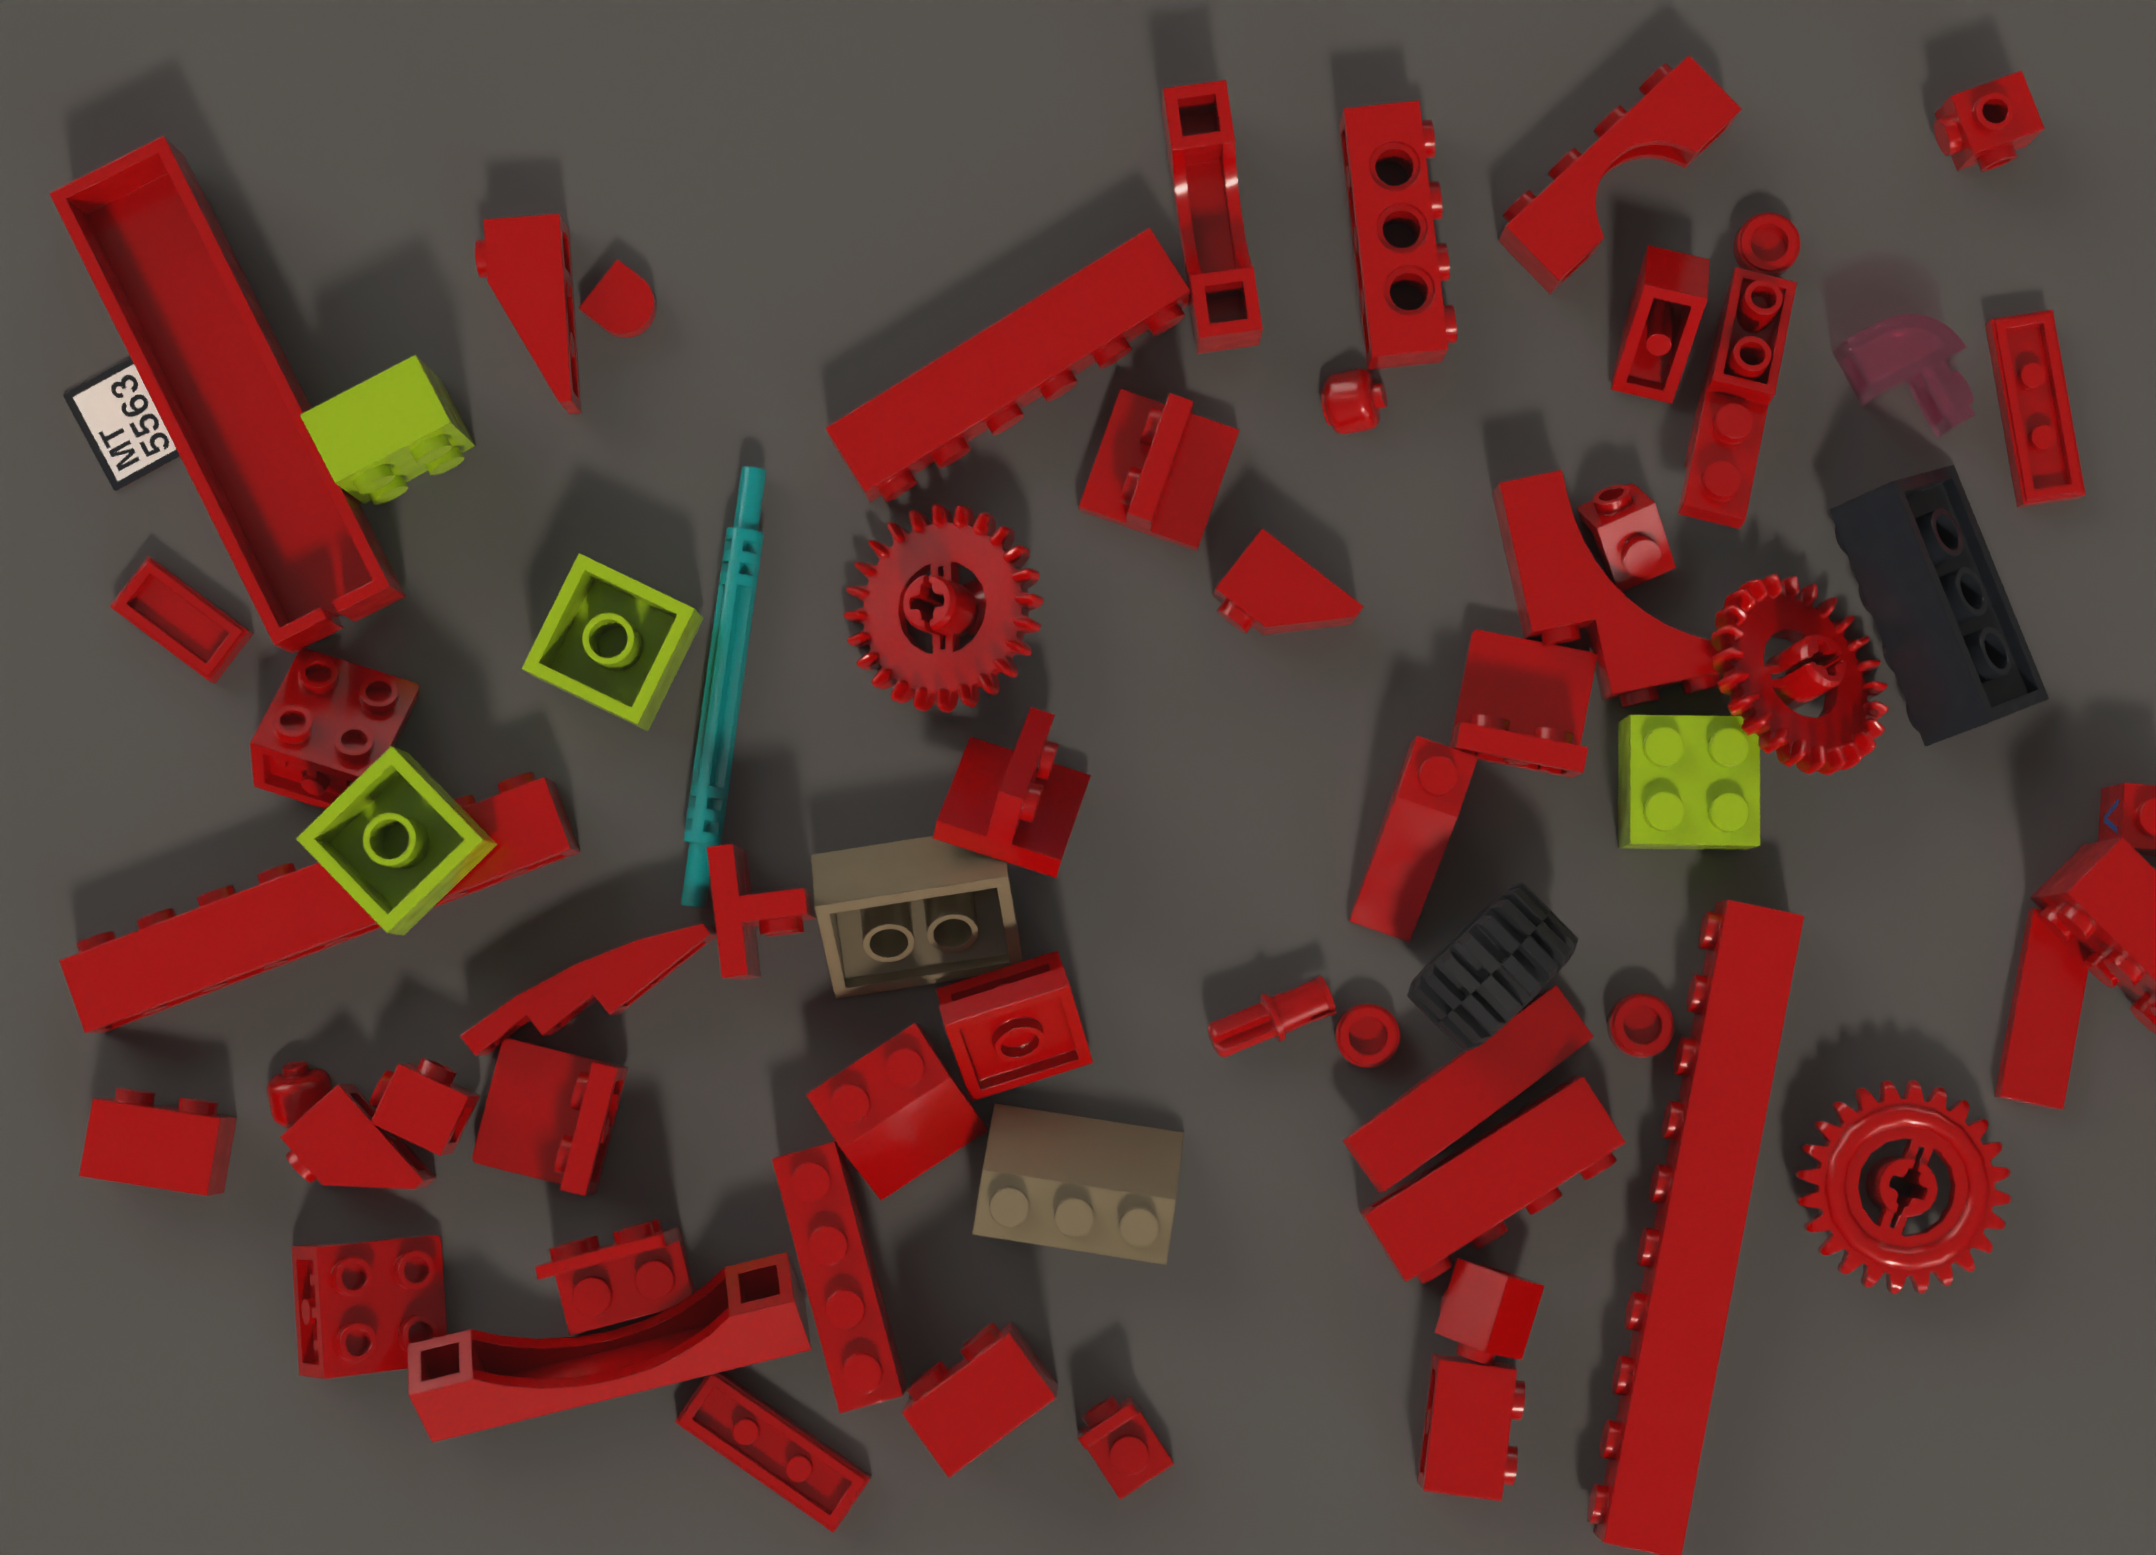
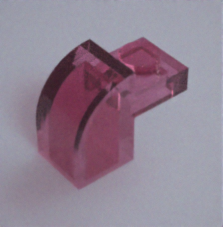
[1832,314,1975,438]

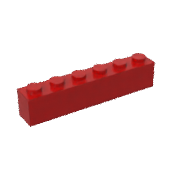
[825,227,1190,502]

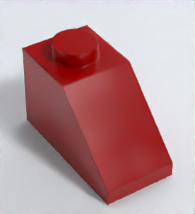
[1611,245,1710,404]
[1213,528,1364,635]
[280,1083,437,1189]

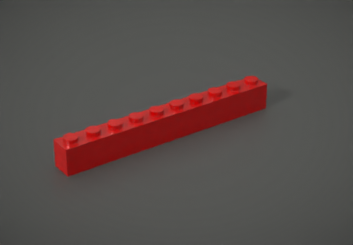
[1587,900,1804,1555]

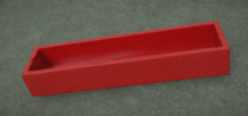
[49,136,406,654]

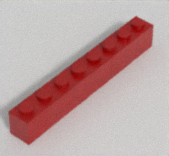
[59,772,581,1033]

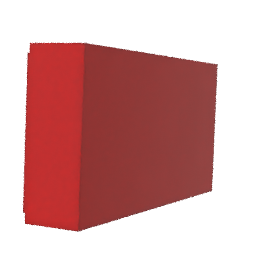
[109,556,254,684]

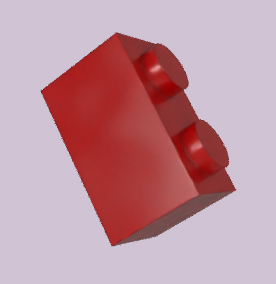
[79,1087,237,1196]
[1417,1353,1526,1501]

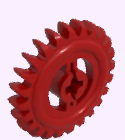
[843,504,1043,713]
[1711,574,1889,775]
[1795,1080,2011,1294]

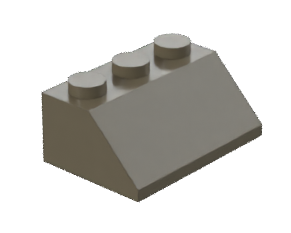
[811,836,1023,999]
[972,1103,1184,1265]

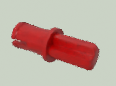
[1207,976,1337,1057]

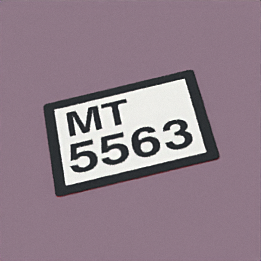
[63,357,180,491]

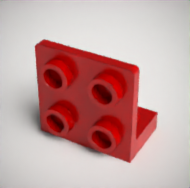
[1449,630,1597,779]
[250,648,419,809]
[472,1038,629,1196]
[535,1218,696,1335]
[291,1235,447,1379]

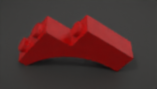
[1492,470,1723,708]

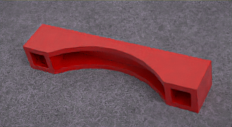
[408,1252,812,1443]

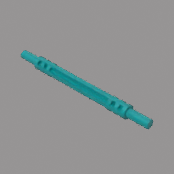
[681,466,767,909]

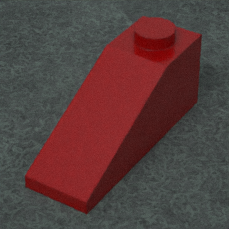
[475,214,581,414]
[1349,736,1478,942]

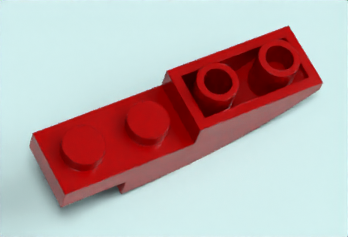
[1677,267,1797,529]

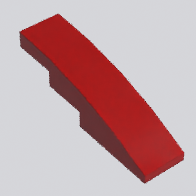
[460,923,717,1056]
[1342,985,1594,1193]

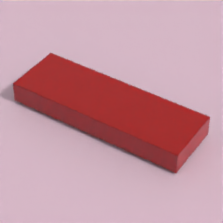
[1985,310,2086,508]
[1994,908,2091,1110]
[675,1372,872,1533]

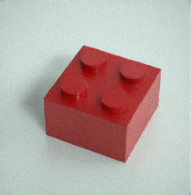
[902,1321,1058,1478]

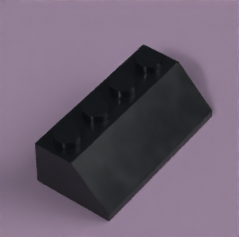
[1829,465,2049,747]

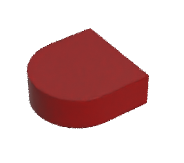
[579,259,657,338]

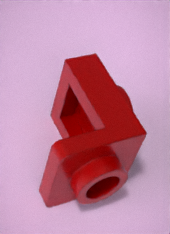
[1577,483,1676,592]

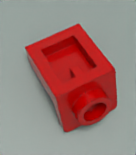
[1077,1395,1174,1500]

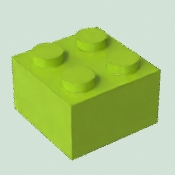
[300,355,475,505]
[521,553,704,731]
[1618,715,1760,850]
[296,746,498,936]

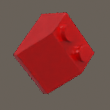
[806,1023,988,1201]

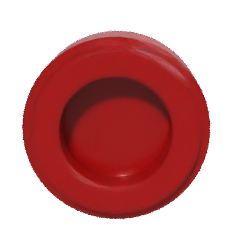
[1733,212,1800,277]
[1607,993,1674,1057]
[1335,1003,1400,1068]

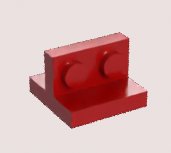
[1079,388,1240,551]
[933,707,1091,878]
[707,844,817,980]
[936,950,1093,1102]

